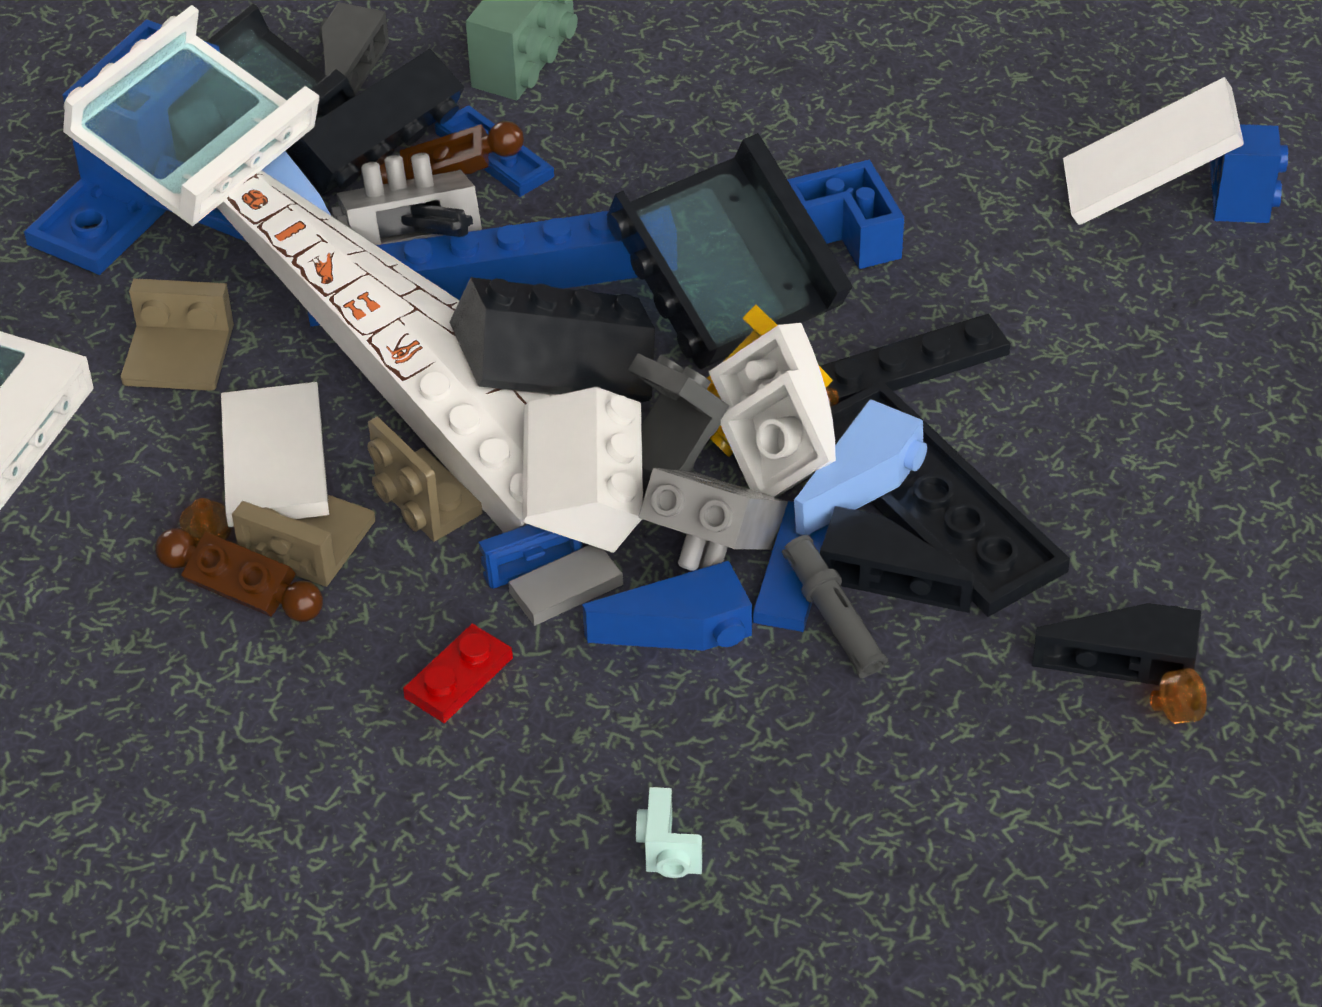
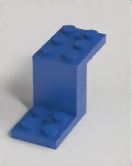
[24,19,220,275]

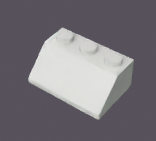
[522,387,643,553]

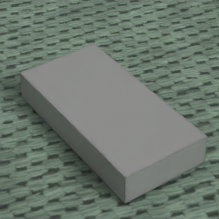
[508,545,623,626]

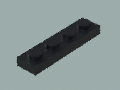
[820,313,1011,405]

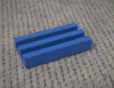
[478,524,583,589]

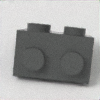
[628,354,729,472]

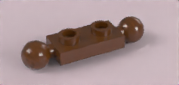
[380,121,524,184]
[155,528,323,622]

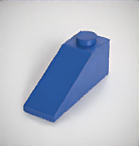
[582,561,752,650]

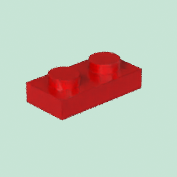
[403,623,513,723]

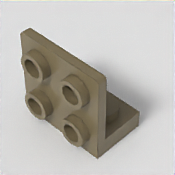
[121,278,234,391]
[367,416,483,542]
[232,495,375,587]

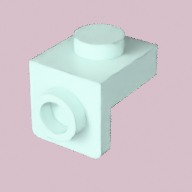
[636,787,702,878]

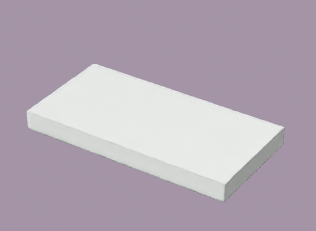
[1063,77,1244,225]
[221,382,329,527]

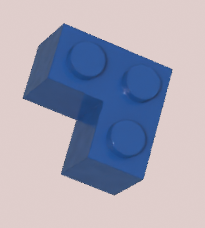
[1209,124,1288,223]
[787,159,904,269]

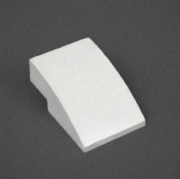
[709,323,836,498]

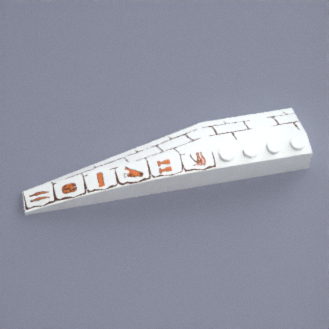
[217,170,559,533]

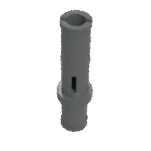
[782,535,888,679]

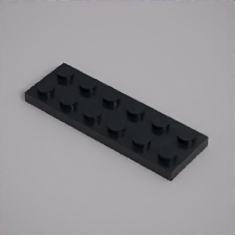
[830,381,1070,617]

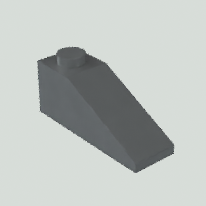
[319,2,389,96]

